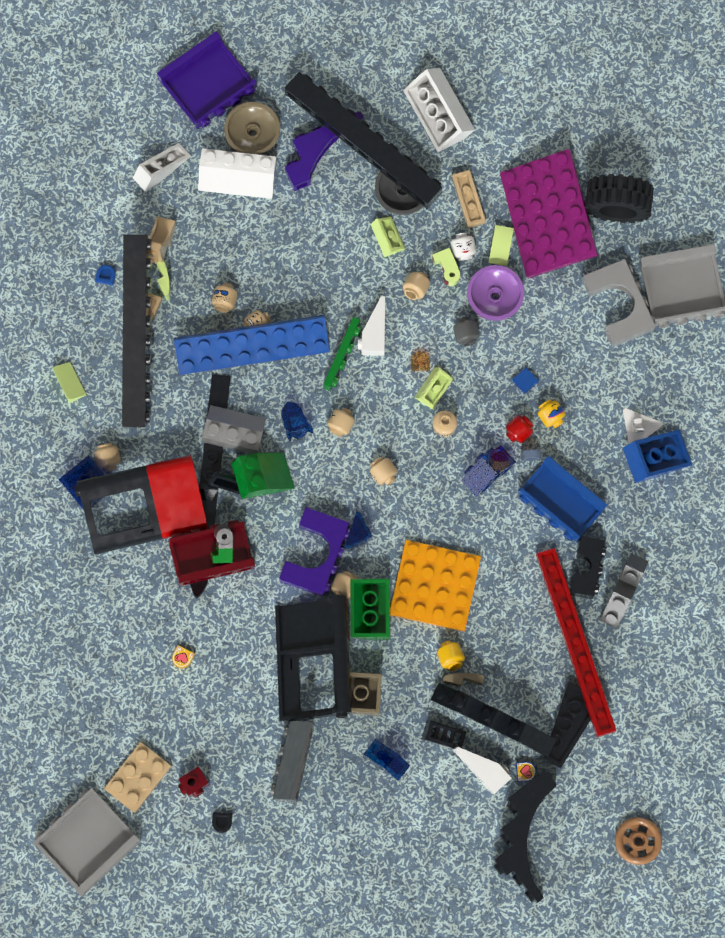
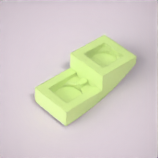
[488,225,514,266]
[156,261,171,300]

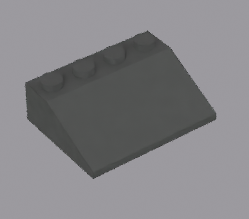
[270,721,314,805]

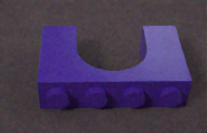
[279,507,352,597]

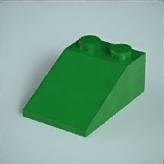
[231,452,294,499]

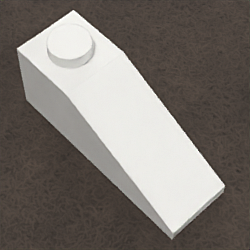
[133,143,191,191]
[358,296,385,356]
[453,747,511,794]

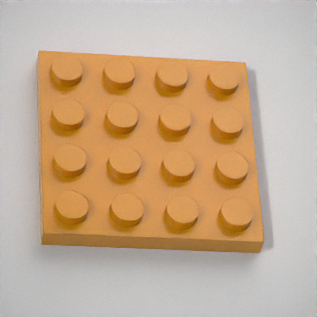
[390,540,481,632]

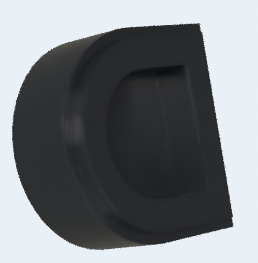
[212,812,233,833]

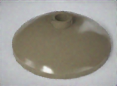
[224,102,280,155]

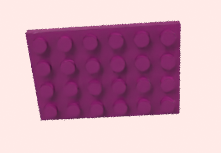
[500,149,599,279]

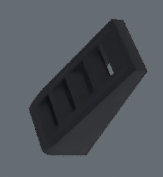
[421,720,466,749]

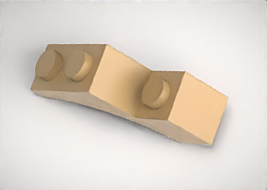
[148,216,176,263]

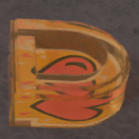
[411,352,430,372]

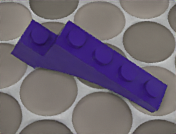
[285,111,364,192]

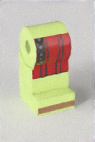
[432,248,460,286]

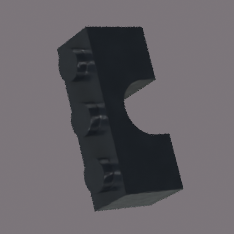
[570,536,607,599]

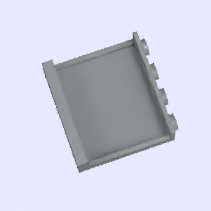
[639,244,725,328]
[33,788,141,896]

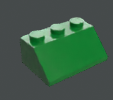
[350,579,391,640]

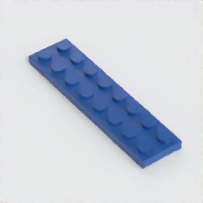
[174,315,330,375]

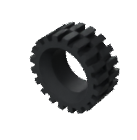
[585,174,654,223]

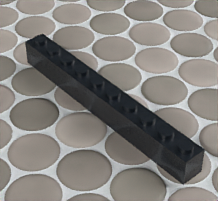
[285,72,442,209]
[122,234,152,427]

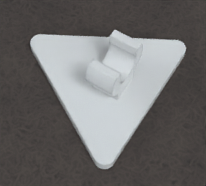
[623,408,663,444]

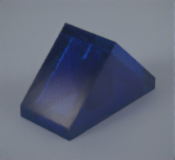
[345,511,373,552]

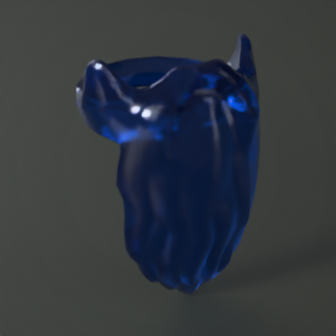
[281,402,314,441]

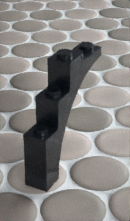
[430,683,556,757]
[493,770,557,904]

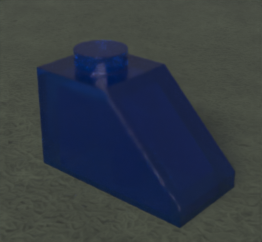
[364,739,410,781]

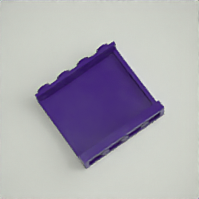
[157,31,257,129]

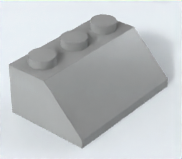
[201,405,266,454]

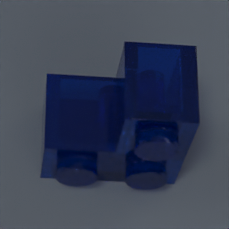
[461,445,516,497]

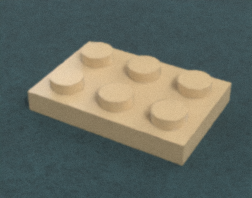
[104,742,172,813]

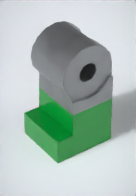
[211,524,233,563]

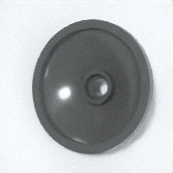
[375,162,428,215]

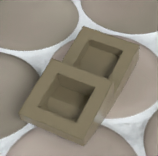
[442,673,485,687]

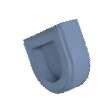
[521,450,542,461]

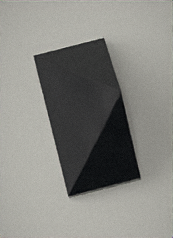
[208,471,240,494]

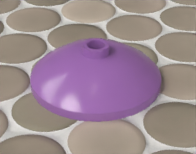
[467,265,524,321]

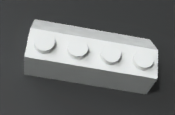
[403,68,475,152]
[198,148,277,199]

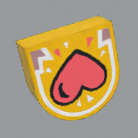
[172,645,195,668]

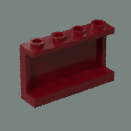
[168,520,255,587]

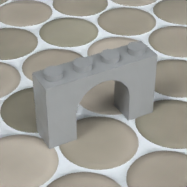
[582,259,656,347]

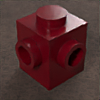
[178,766,210,798]

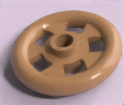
[615,817,662,865]

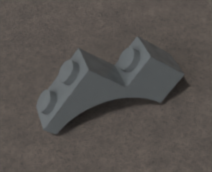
[600,553,649,628]

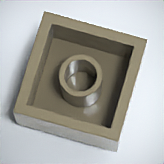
[350,672,382,716]

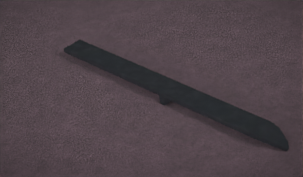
[190,375,231,599]

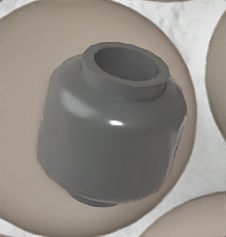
[453,317,480,346]

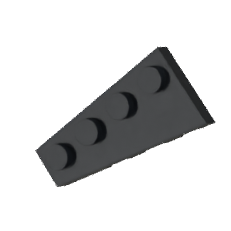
[544,681,591,769]

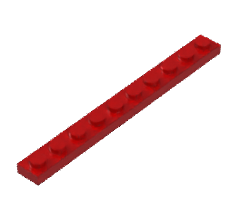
[536,548,617,738]

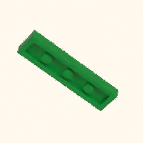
[323,317,362,392]

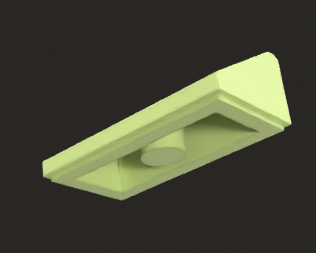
[371,216,405,257]
[52,362,86,403]
[414,367,453,410]

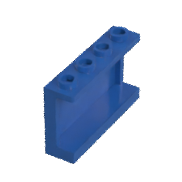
[517,456,607,543]

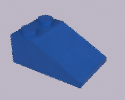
[623,430,692,484]

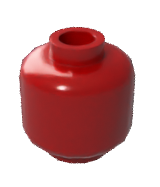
[506,415,534,443]

